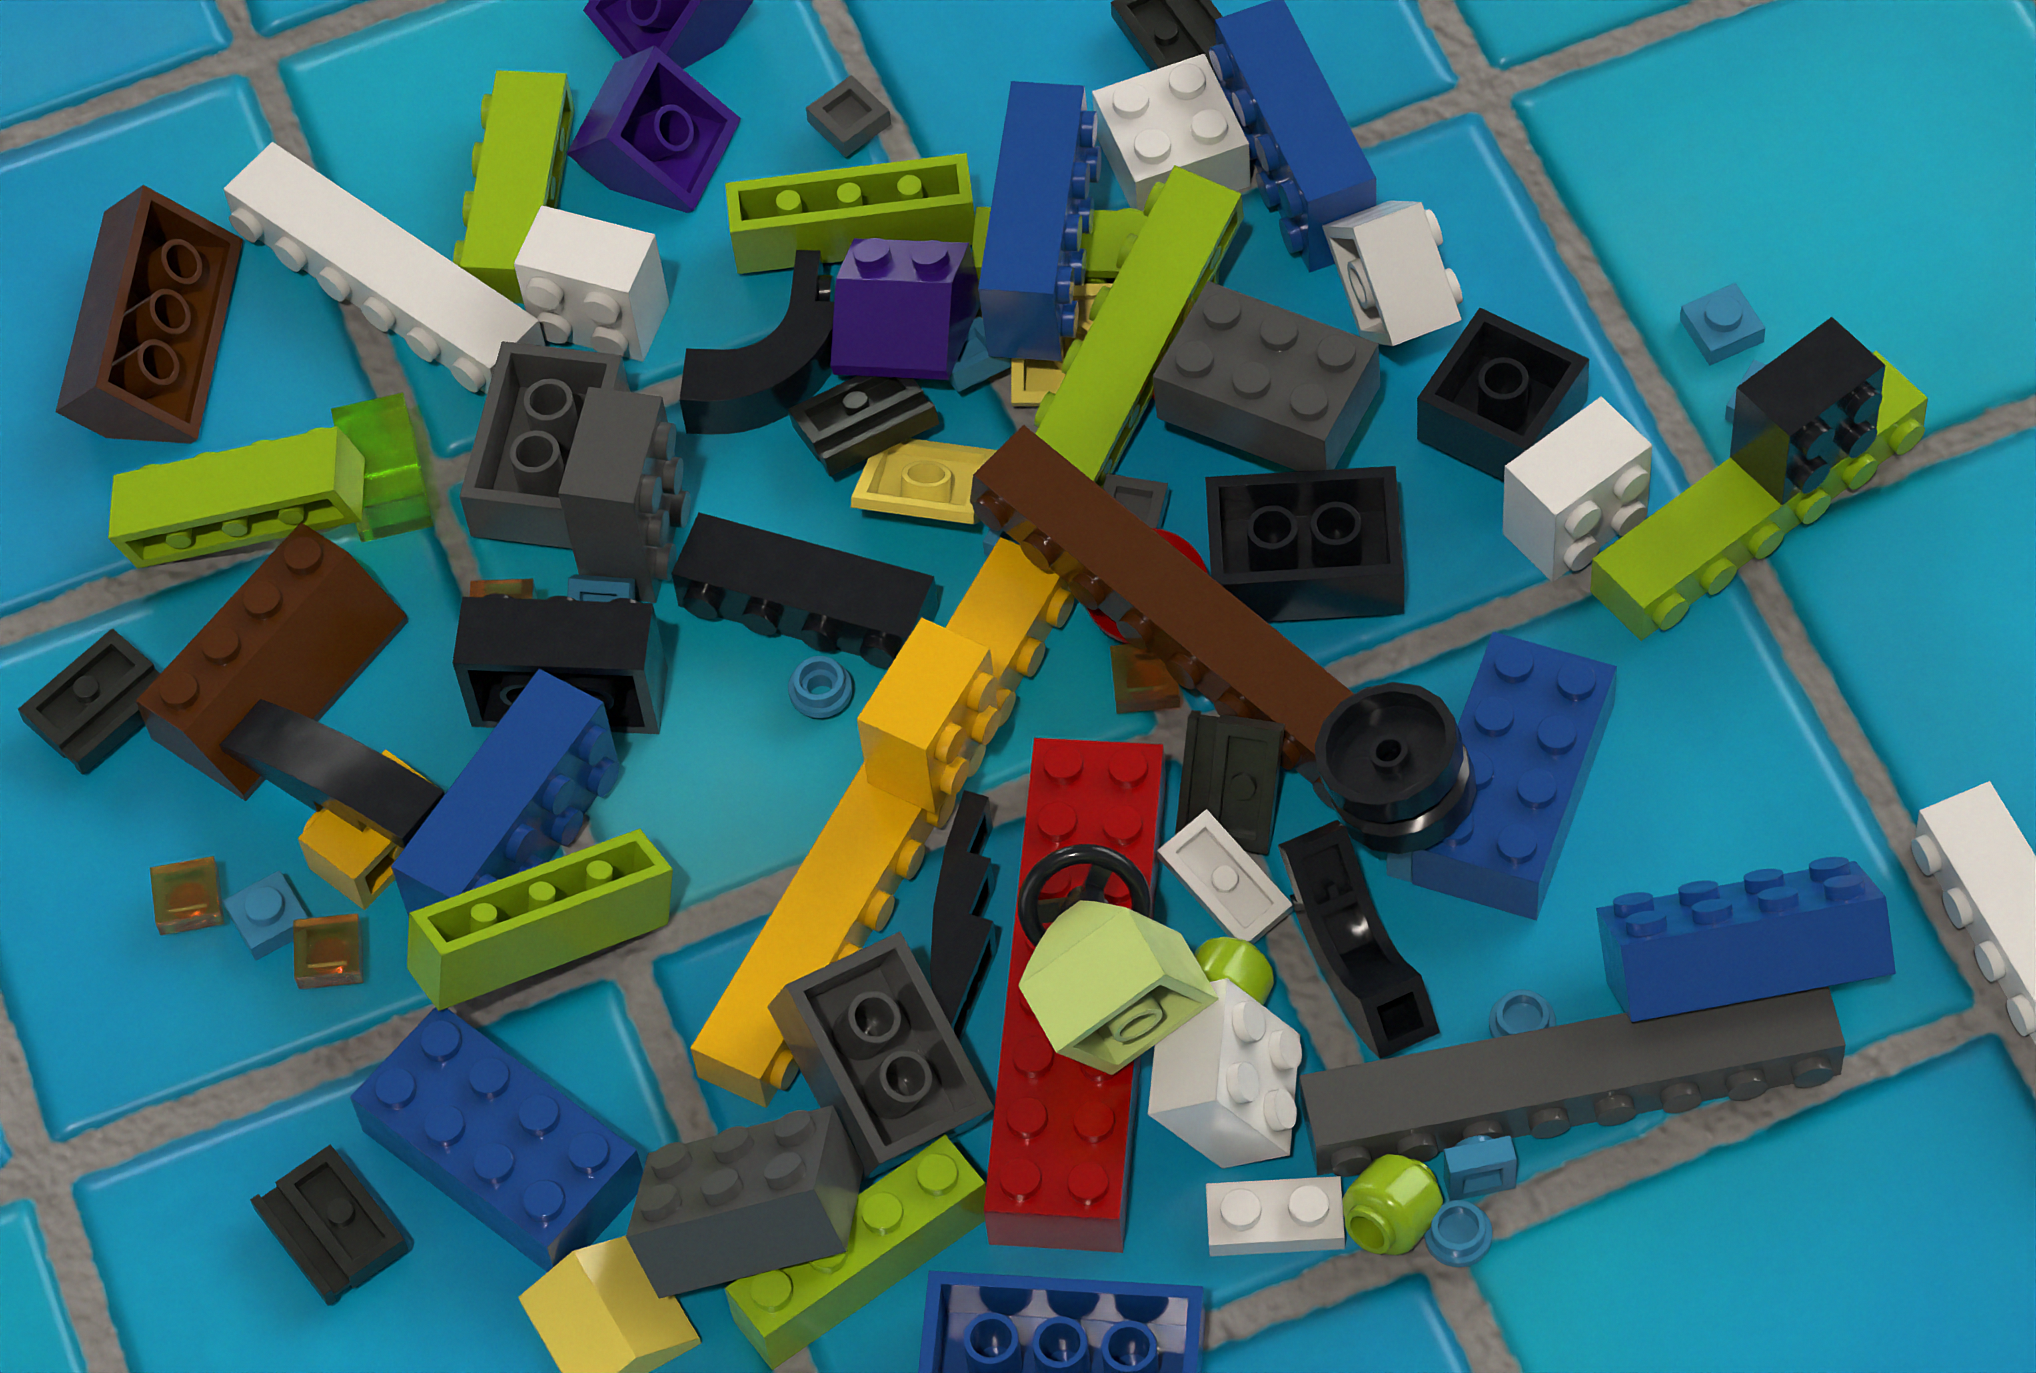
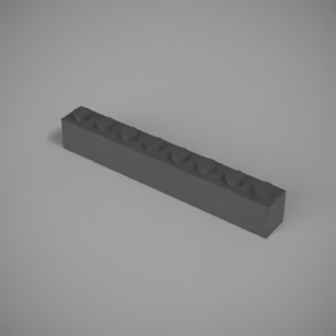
[1299,986,1846,1177]

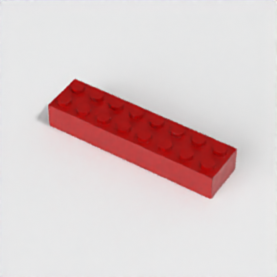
[984,738,1166,1253]

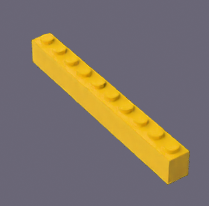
[690,537,1075,1108]

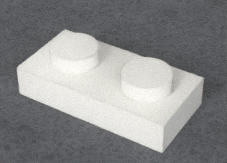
[1157,809,1293,944]
[1206,1176,1345,1256]

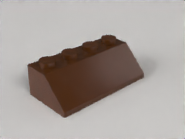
[56,185,243,444]
[136,522,408,801]

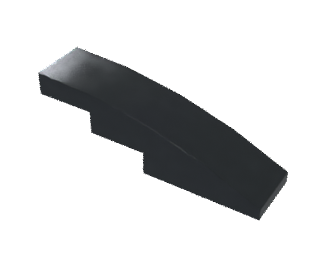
[220,699,445,849]
[930,790,997,1044]

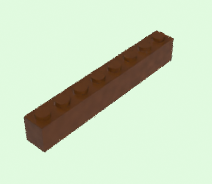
[970,425,1354,809]

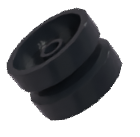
[1315,682,1477,854]

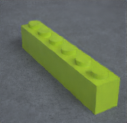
[1034,165,1244,489]
[1590,351,1928,641]

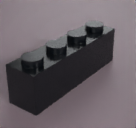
[671,512,939,668]

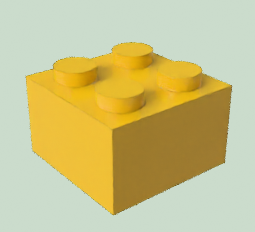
[857,617,1001,814]

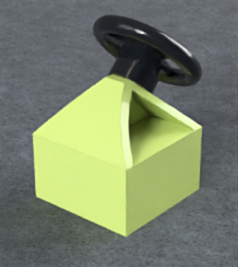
[1018,844,1219,1075]

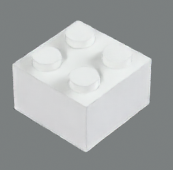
[1092,54,1251,211]
[1322,201,1463,346]
[514,205,670,362]
[1503,396,1652,583]
[1148,978,1302,1169]

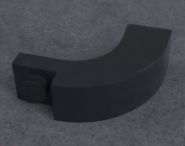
[679,250,835,435]
[1278,820,1440,1059]

